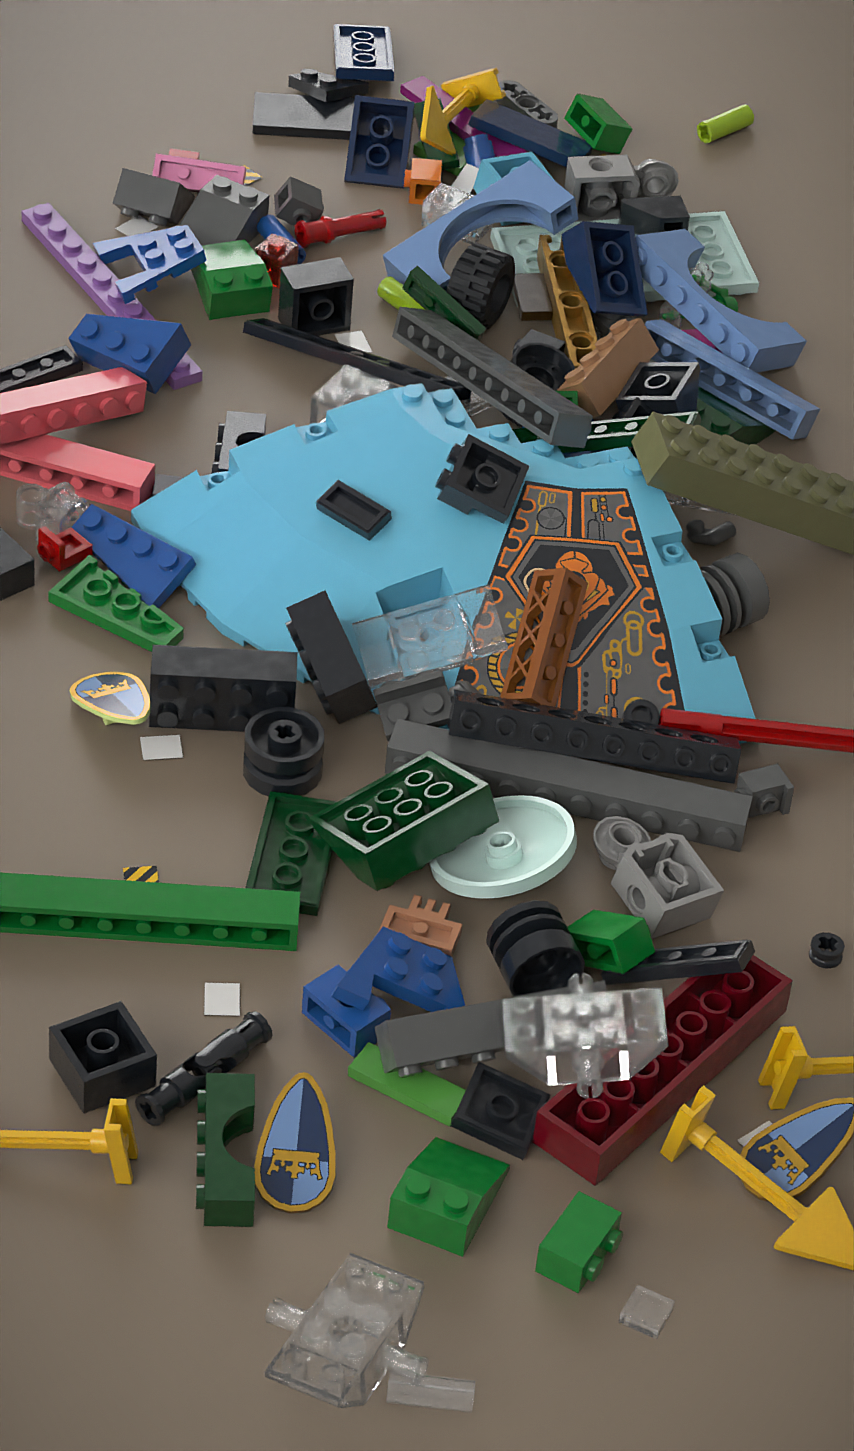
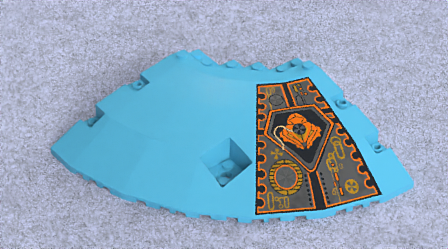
[131,383,756,756]

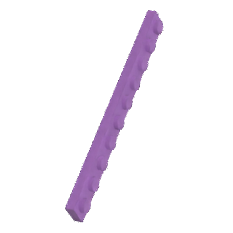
[22,203,202,390]

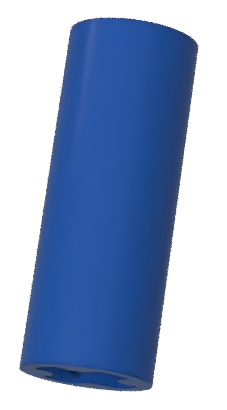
[257,215,306,266]

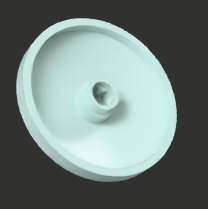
[429,795,577,899]

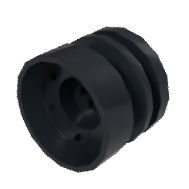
[499,343,575,427]
[486,900,585,997]

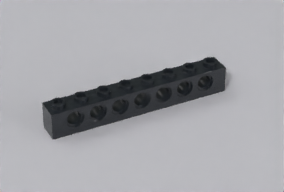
[448,690,742,784]

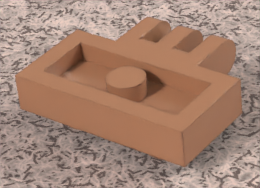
[378,894,462,956]

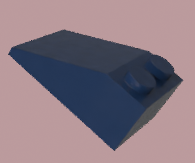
[344,95,415,189]
[561,221,648,317]

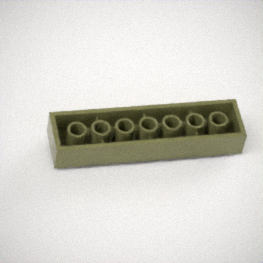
[631,412,854,555]

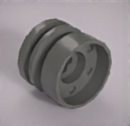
[700,553,770,638]

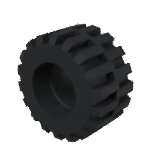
[447,243,515,329]

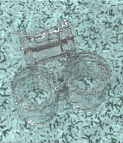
[16,482,91,544]

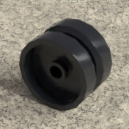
[243,707,325,796]

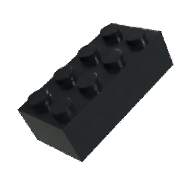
[149,645,298,732]

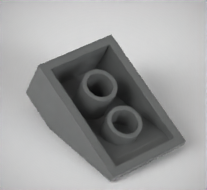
[179,175,269,245]

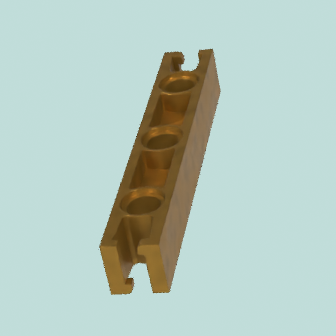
[537,235,598,369]

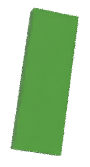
[348,1042,466,1127]

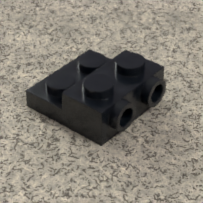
[435,434,529,524]

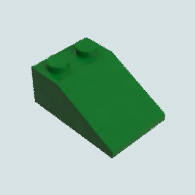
[191,240,273,320]
[387,1137,510,1257]

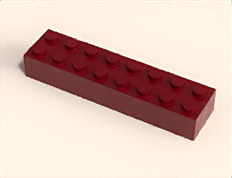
[533,955,793,1186]

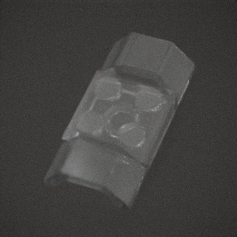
[352,584,508,689]

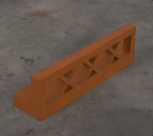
[500,568,588,707]

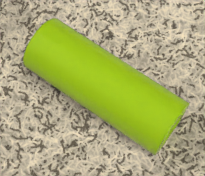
[697,104,754,143]
[377,276,424,310]

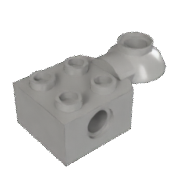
[564,155,679,222]
[593,816,724,939]

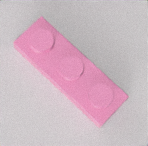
[152,154,246,192]

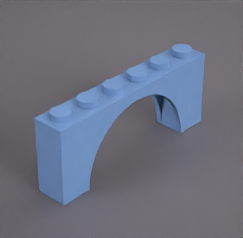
[383,160,578,292]
[635,229,807,373]

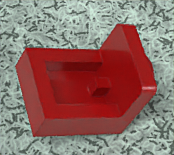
[37,526,92,572]

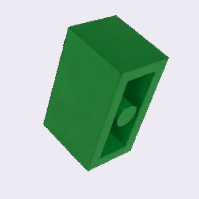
[564,93,633,154]
[567,909,655,974]
[535,1191,623,1294]

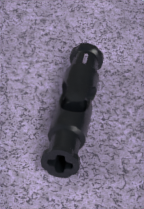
[135,1011,273,1126]

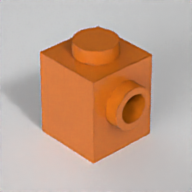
[404,158,442,206]

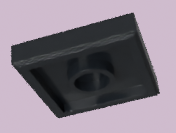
[450,1062,551,1160]

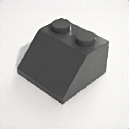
[113,168,195,227]

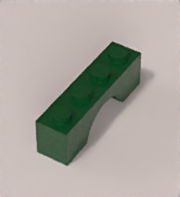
[196,1073,255,1227]

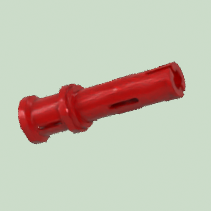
[294,209,387,248]

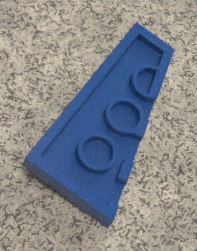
[72,504,196,608]

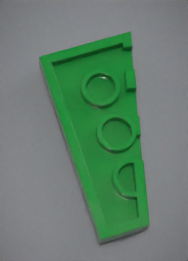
[48,555,184,652]

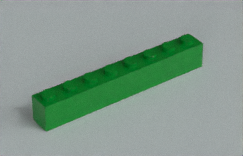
[0,872,300,951]

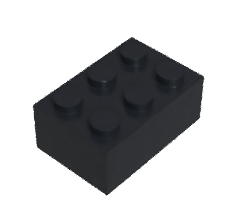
[285,590,378,724]

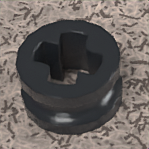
[809,933,845,969]

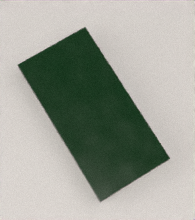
[245,791,337,916]

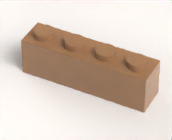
[557,317,659,418]

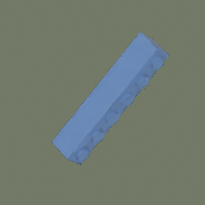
[645,319,820,440]

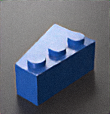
[68,314,191,394]

